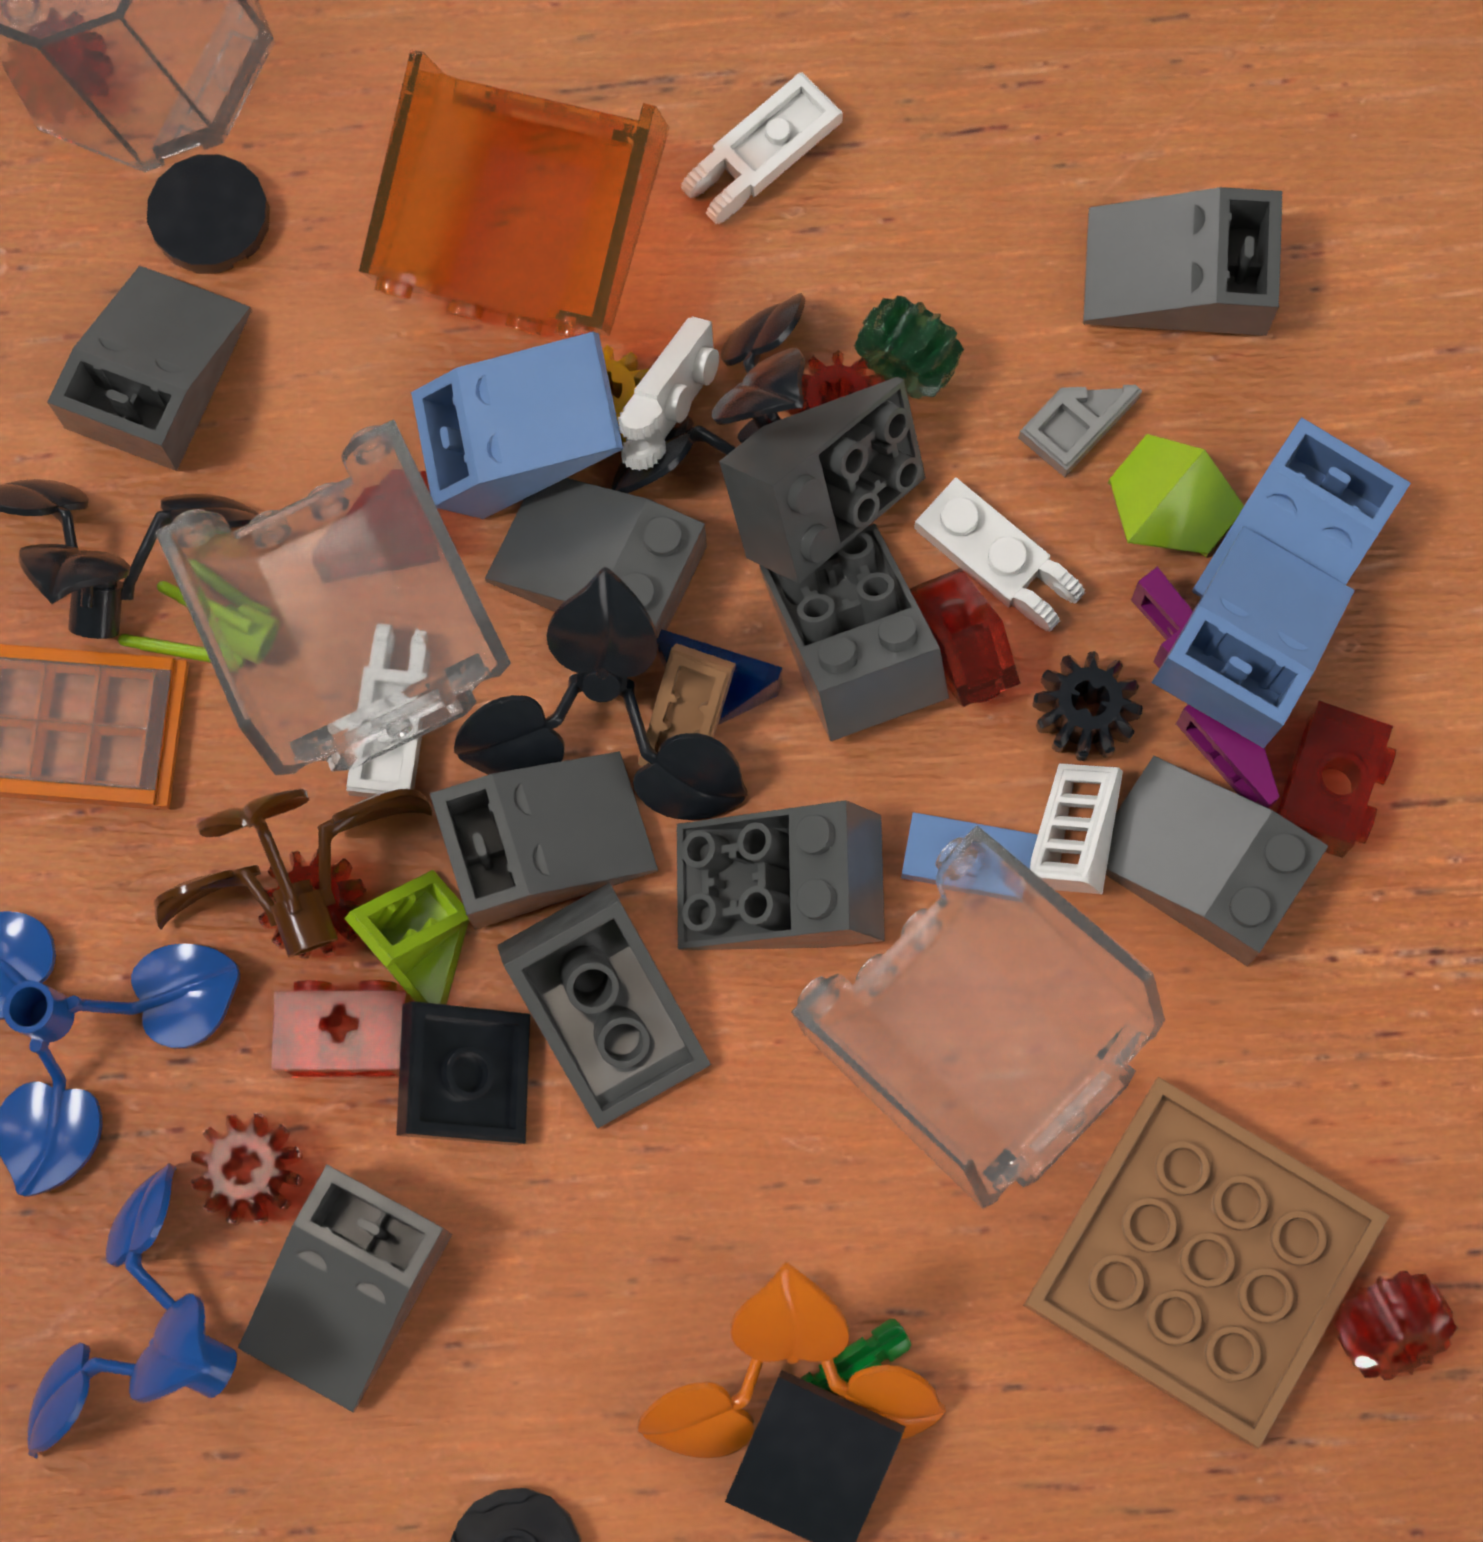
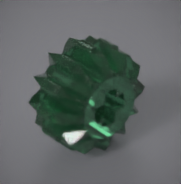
[854,295,964,399]

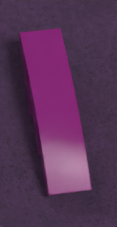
[1131,566,1280,809]

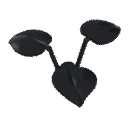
[611,293,806,493]
[0,479,272,639]
[454,567,748,820]

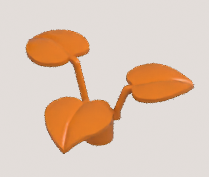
[638,1262,946,1458]

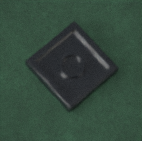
[396,1001,530,1146]

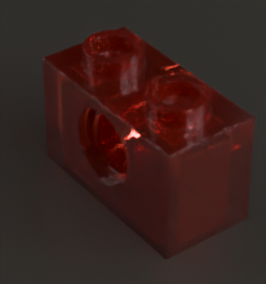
[1276,701,1396,858]

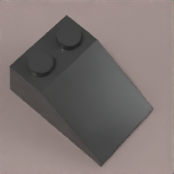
[485,478,707,650]
[1106,756,1328,967]
[497,882,711,1129]

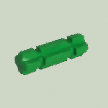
[800,1319,912,1395]

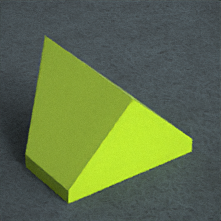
[1108,434,1244,557]
[345,870,470,1005]

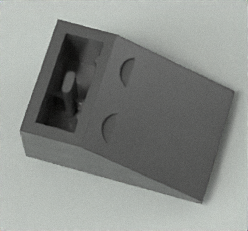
[1083,187,1283,336]
[47,265,252,471]
[719,377,926,584]
[759,524,949,742]
[430,751,658,930]
[677,800,885,950]
[238,1165,453,1412]

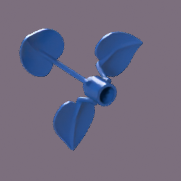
[0,911,240,1197]
[28,1163,237,1458]

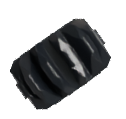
[1032,651,1143,761]

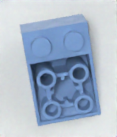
[411,332,623,519]
[1192,417,1411,597]
[1151,526,1355,748]

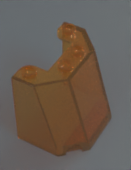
[359,49,669,338]

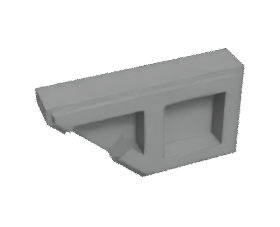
[1019,385,1142,477]

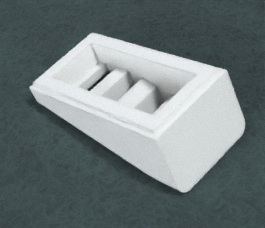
[1028,763,1123,894]

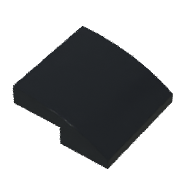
[725,1370,906,1542]

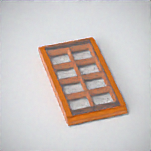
[0,644,189,810]

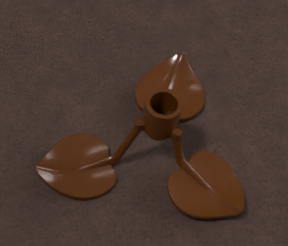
[154,789,432,957]

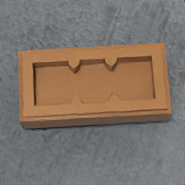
[638,643,736,766]

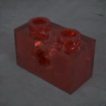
[271,980,413,1078]

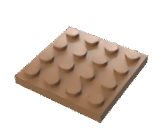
[1023,1077,1390,1449]

